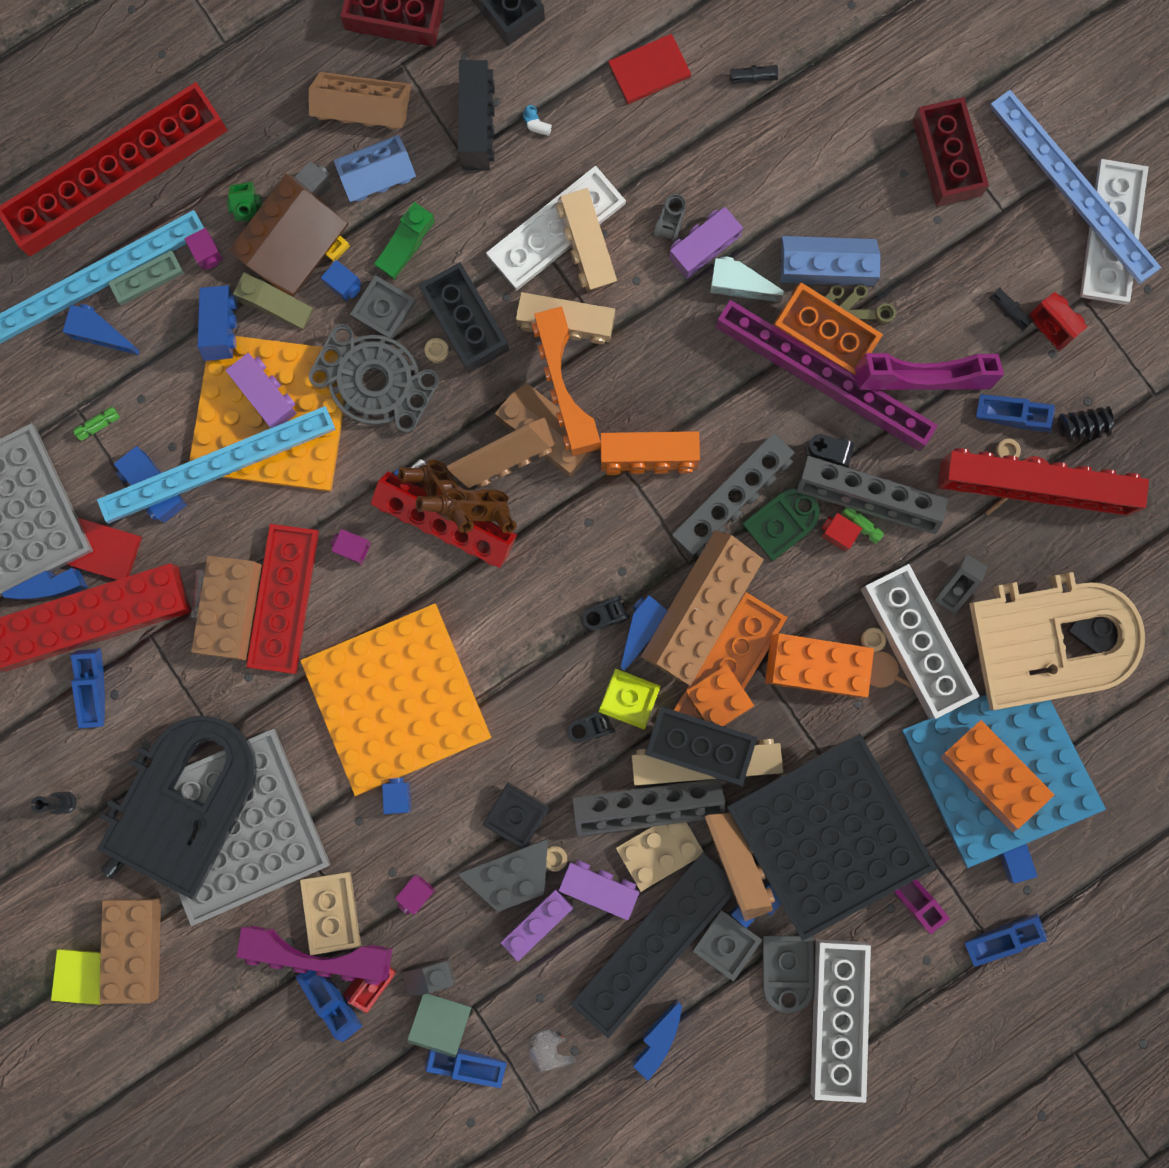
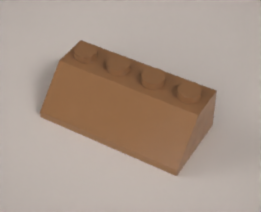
[308,72,411,130]
[495,383,601,478]
[447,417,558,488]
[705,813,775,921]

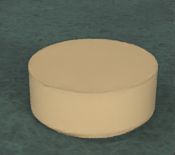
[424,338,449,363]
[995,439,1021,458]
[860,628,886,652]
[547,846,567,872]

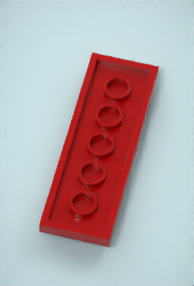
[247,524,319,674]

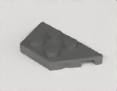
[459,838,549,912]

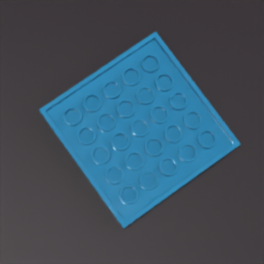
[901,695,1106,869]

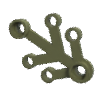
[825,284,896,324]

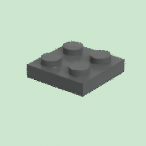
[350,275,416,339]
[692,909,762,981]

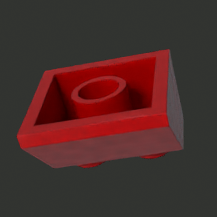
[1028,292,1087,352]

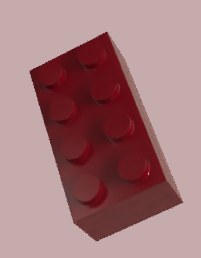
[340,0,445,47]
[912,97,989,207]

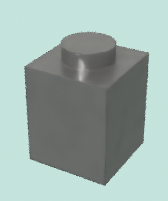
[294,161,332,198]

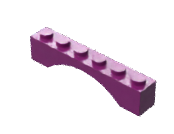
[854,353,1004,390]
[893,879,950,935]
[236,925,393,985]

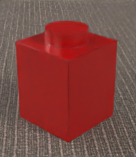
[821,513,862,552]

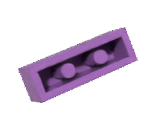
[669,207,743,279]
[226,352,297,428]
[559,859,640,920]
[501,888,573,961]

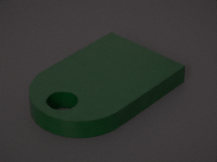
[742,489,820,562]

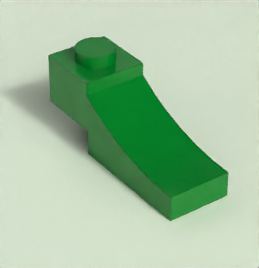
[374,202,435,280]

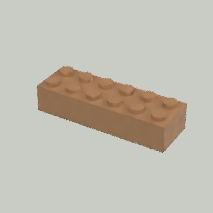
[641,530,764,686]

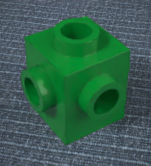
[227,182,263,222]

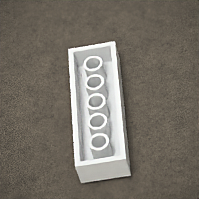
[860,564,979,720]
[811,939,871,1103]

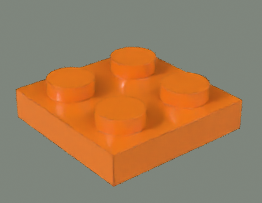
[685,665,754,726]

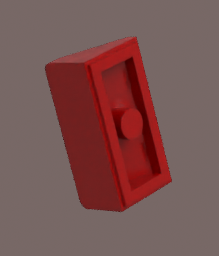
[344,967,397,1013]

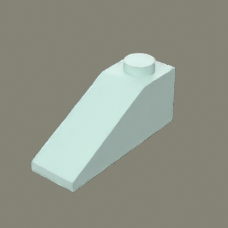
[710,257,784,303]

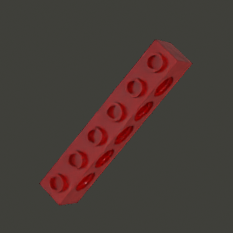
[371,472,517,568]

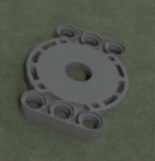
[309,324,439,434]

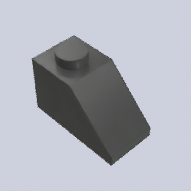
[935,554,987,614]
[401,957,456,997]

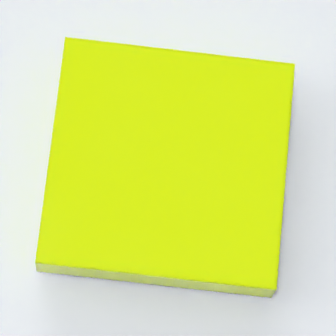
[599,668,661,730]
[51,949,101,1005]

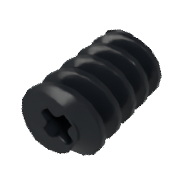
[1058,406,1114,443]

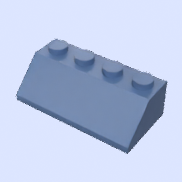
[780,236,880,286]

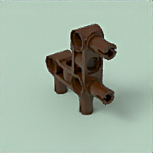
[398,460,517,533]

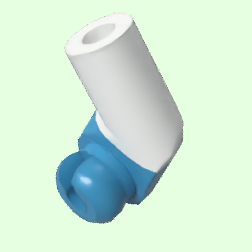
[523,105,552,136]

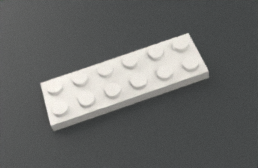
[1080,159,1148,305]
[486,166,626,291]

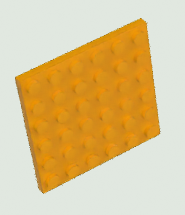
[189,336,345,492]
[300,603,492,796]

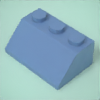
[334,135,416,202]

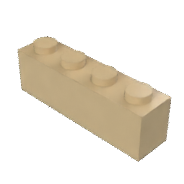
[556,188,617,292]
[516,292,615,344]

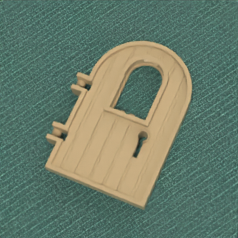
[969,572,1145,710]

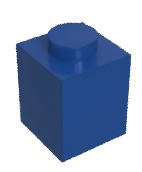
[321,260,362,302]
[382,778,412,814]

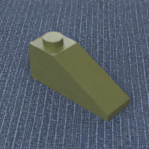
[233,273,314,330]

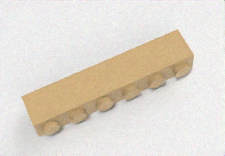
[631,739,783,785]

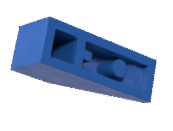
[63,304,140,355]
[620,596,667,671]

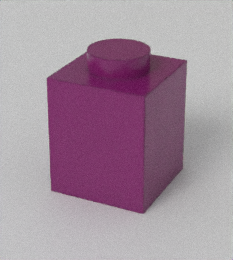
[184,228,224,270]
[331,529,371,565]
[395,874,436,915]

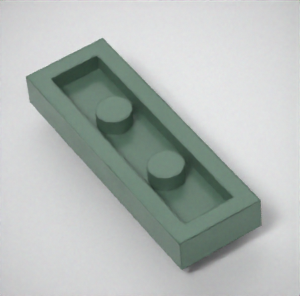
[108,250,184,305]

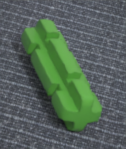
[73,407,120,441]
[841,507,884,544]

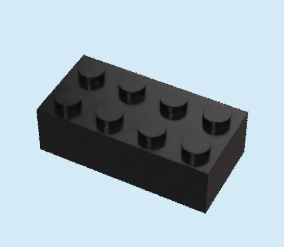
[472,0,545,46]
[458,60,495,170]
[419,262,509,374]
[645,706,758,786]

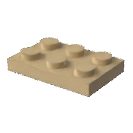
[616,822,705,891]
[300,871,361,955]

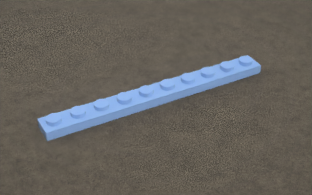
[990,90,1161,285]

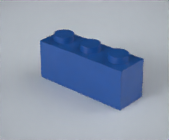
[198,285,237,361]
[114,446,187,523]

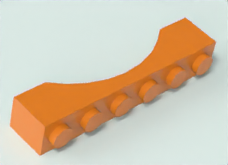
[531,306,601,456]

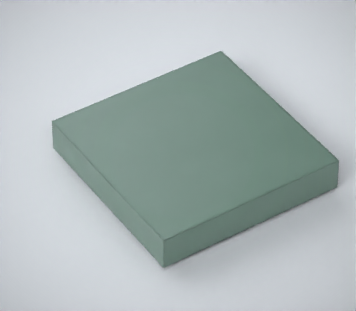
[407,994,471,1058]

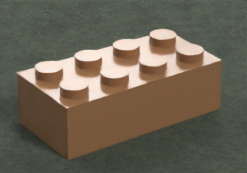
[191,556,263,661]
[99,898,161,1004]

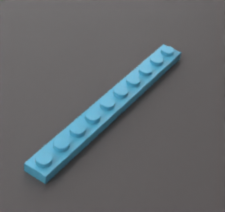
[0,210,204,344]
[97,406,336,524]

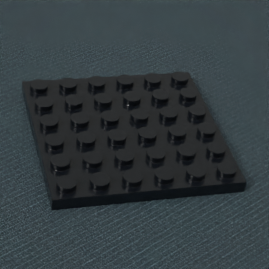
[727,733,937,941]

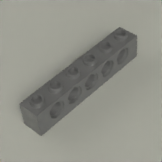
[671,433,795,558]
[796,456,948,535]
[573,779,725,837]

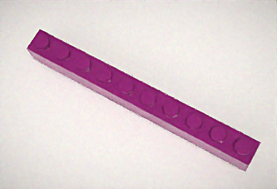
[715,300,938,452]

